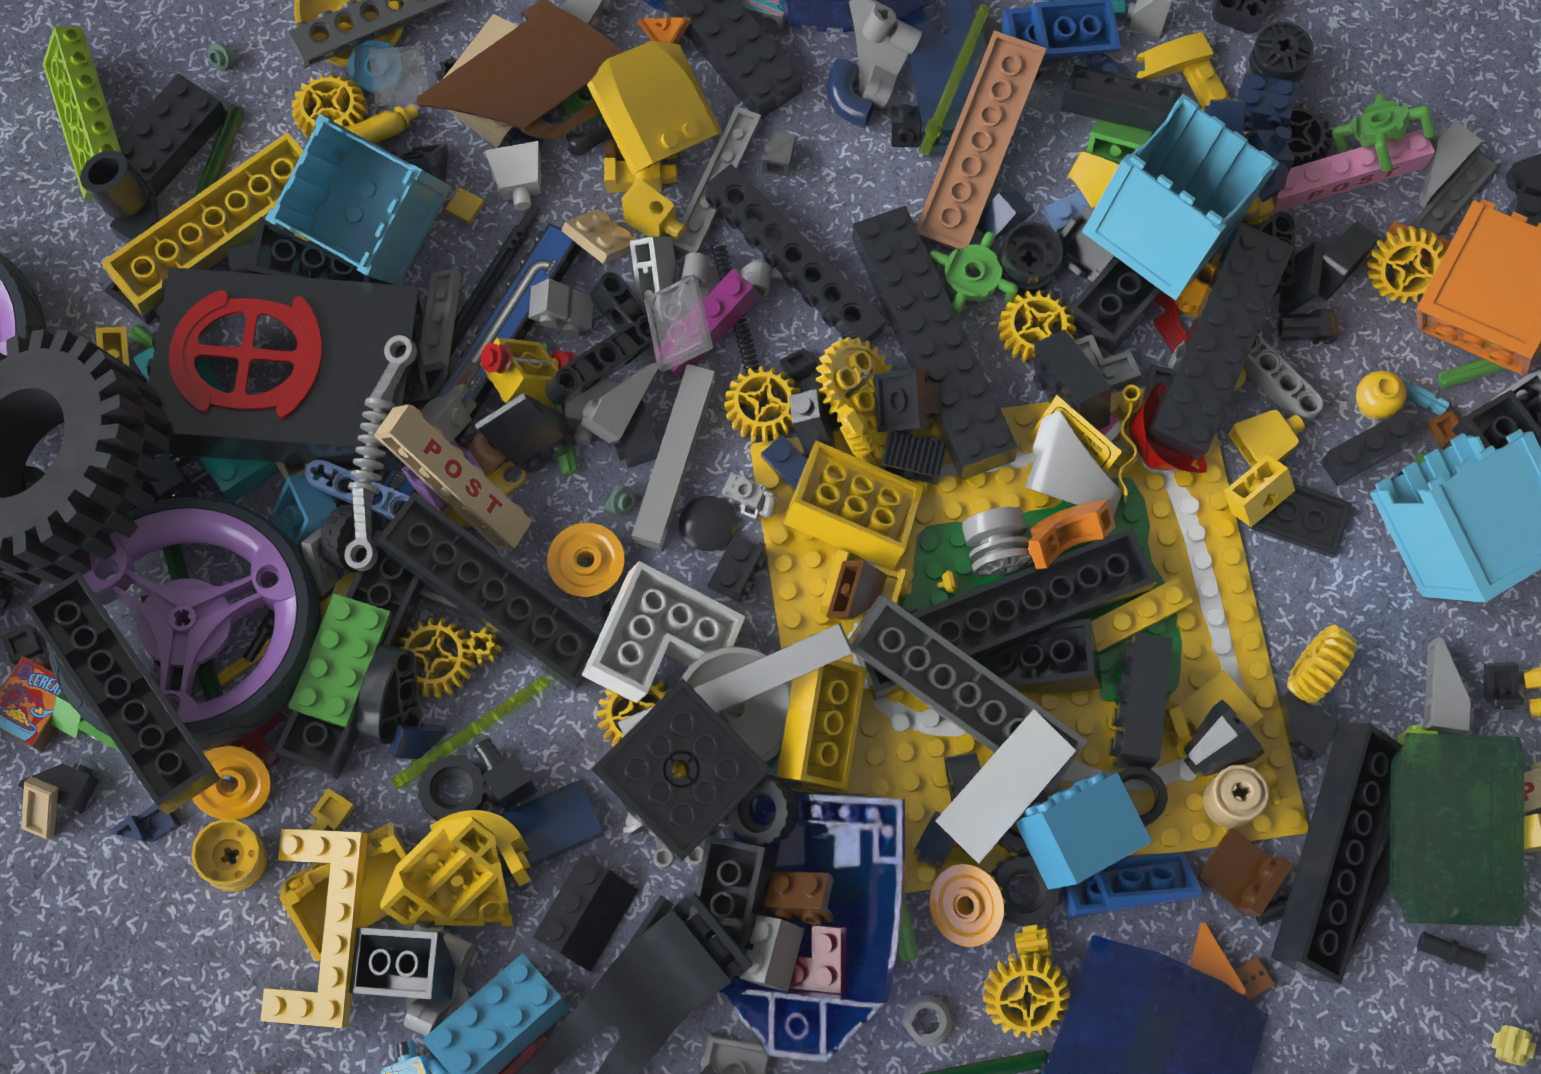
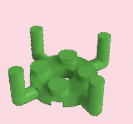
[1332,94,1436,172]
[929,232,1018,320]

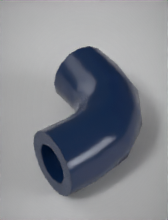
[826,59,874,128]

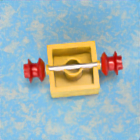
[480,337,577,407]

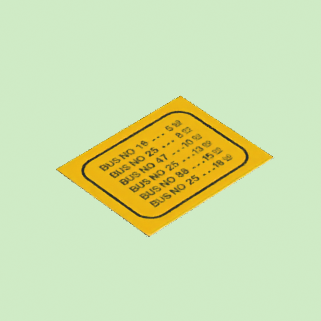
[1027,395,1122,472]

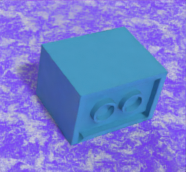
[1015,771,1152,890]

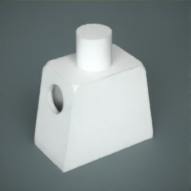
[485,141,541,210]

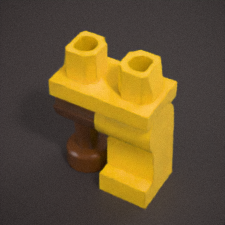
[604,140,677,193]

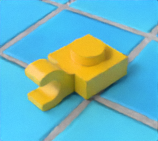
[1164,701,1193,757]
[308,788,355,831]

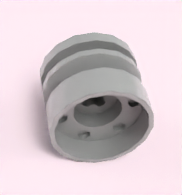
[962,507,1034,577]

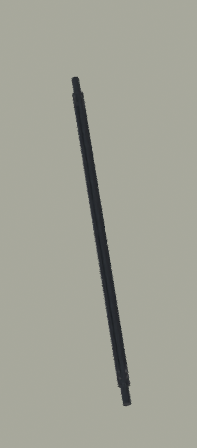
[242,205,541,663]

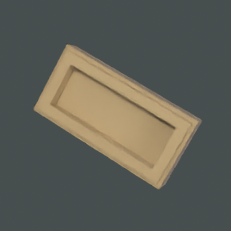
[21,776,58,840]

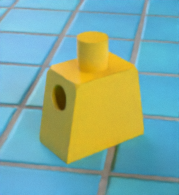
[621,178,686,240]
[1228,410,1305,468]

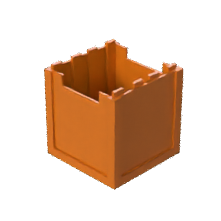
[1416,199,1541,377]

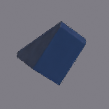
[978,191,1035,240]

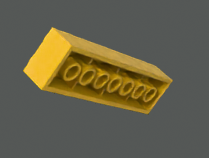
[101,132,304,316]

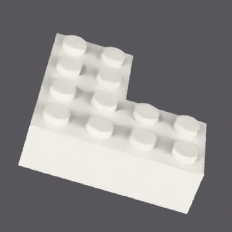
[582,561,745,703]

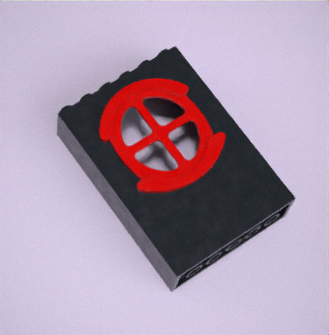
[147,267,424,472]

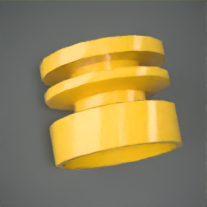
[191,819,268,892]

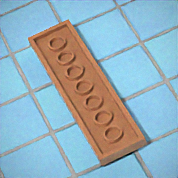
[916,30,1047,250]

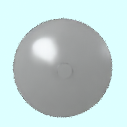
[680,646,792,762]

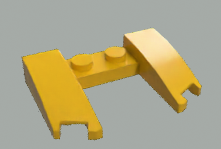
[1136,31,1246,129]

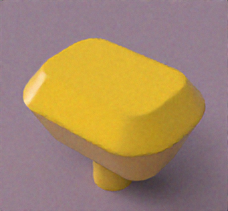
[937,570,959,593]

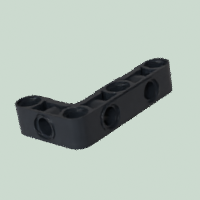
[545,272,661,405]

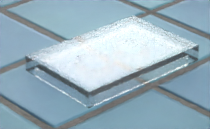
[644,274,713,372]

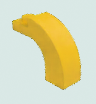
[430,810,531,886]

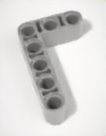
[1168,334,1323,425]

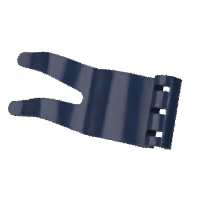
[890,0,987,157]

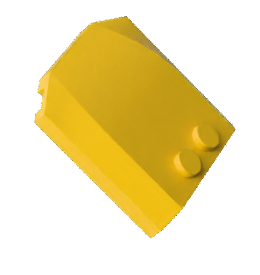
[587,41,723,175]

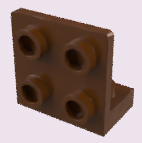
[1197,828,1294,916]

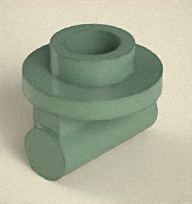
[208,42,242,71]
[603,484,635,516]

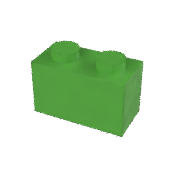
[1086,119,1153,165]

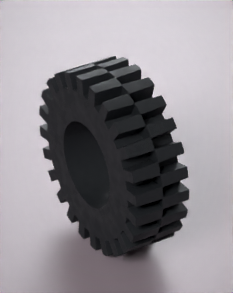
[0,329,169,585]

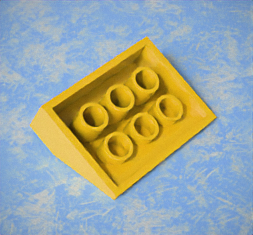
[783,440,923,570]

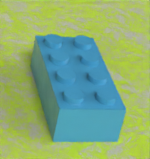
[422,953,569,1074]

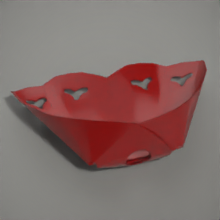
[1128,382,1207,473]

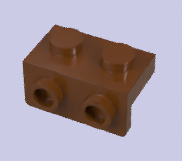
[764,872,834,925]

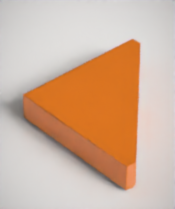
[637,17,691,44]
[1186,922,1247,996]

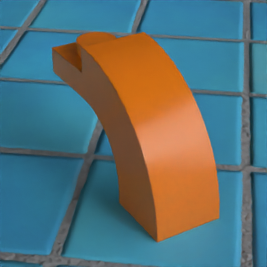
[1028,499,1116,569]

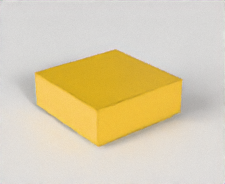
[445,187,485,225]

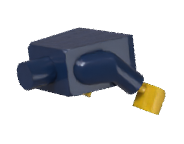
[1244,126,1294,214]

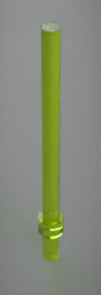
[919,5,990,155]
[391,675,550,789]

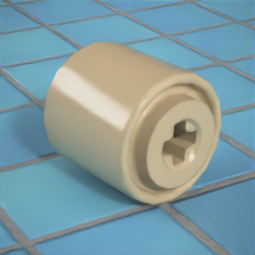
[1203,765,1269,829]

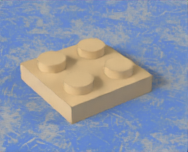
[561,209,636,264]

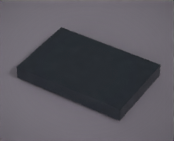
[1249,483,1352,558]

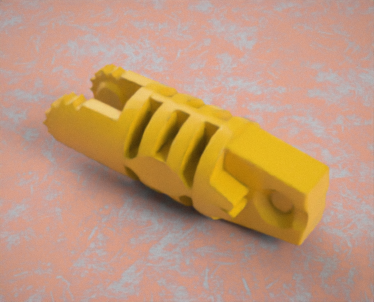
[837,404,883,463]

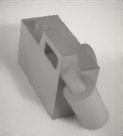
[721,473,778,521]

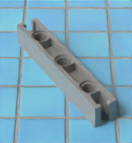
[631,364,716,552]

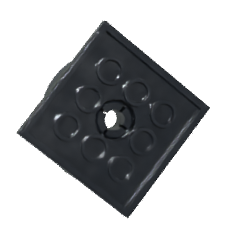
[591,678,772,861]

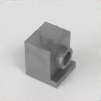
[762,130,796,177]

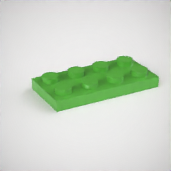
[288,593,393,729]

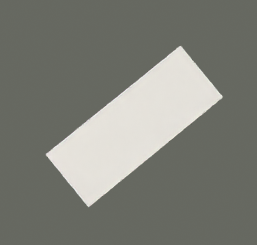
[936,709,1076,863]

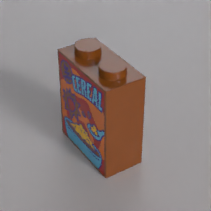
[0,656,62,752]

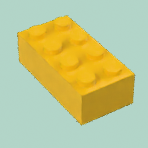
[776,660,867,790]

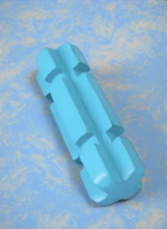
[1400,377,1450,416]

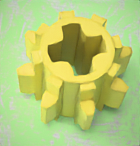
[1491,1025,1536,1066]

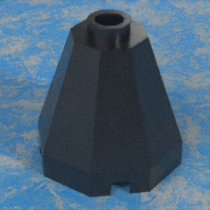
[1183,699,1265,777]

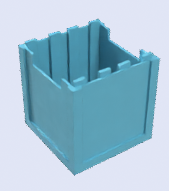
[1082,94,1279,301]
[265,114,452,285]
[1370,429,1541,603]

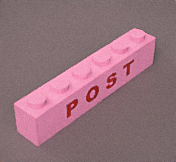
[1271,129,1435,214]

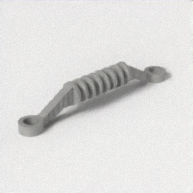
[345,335,417,571]

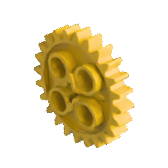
[816,337,893,429]

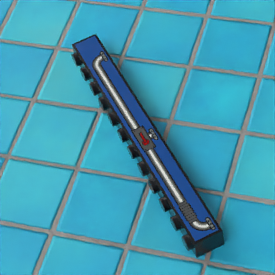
[371,223,581,522]

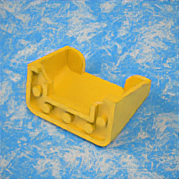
[279,823,408,962]

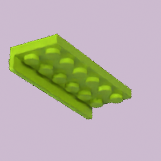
[43,26,121,200]

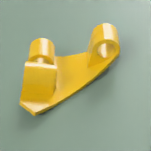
[1068,152,1119,209]

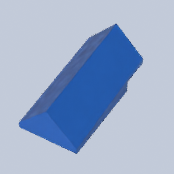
[1001,0,1121,60]
[1063,852,1202,919]

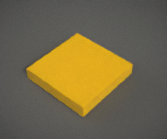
[1179,669,1264,731]

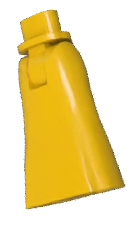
[344,105,419,144]

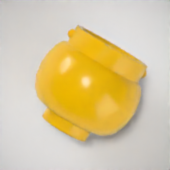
[1356,370,1407,420]

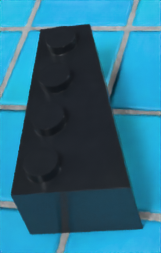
[248,217,370,283]

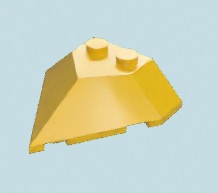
[380,816,513,927]

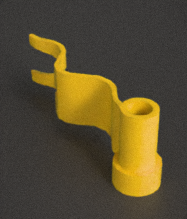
[1118,385,1143,503]

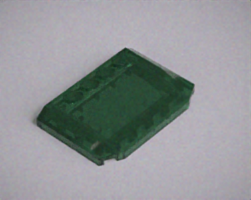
[1390,733,1524,926]

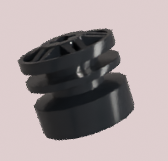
[1245,22,1314,83]
[997,222,1063,296]

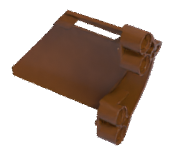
[417,0,624,141]

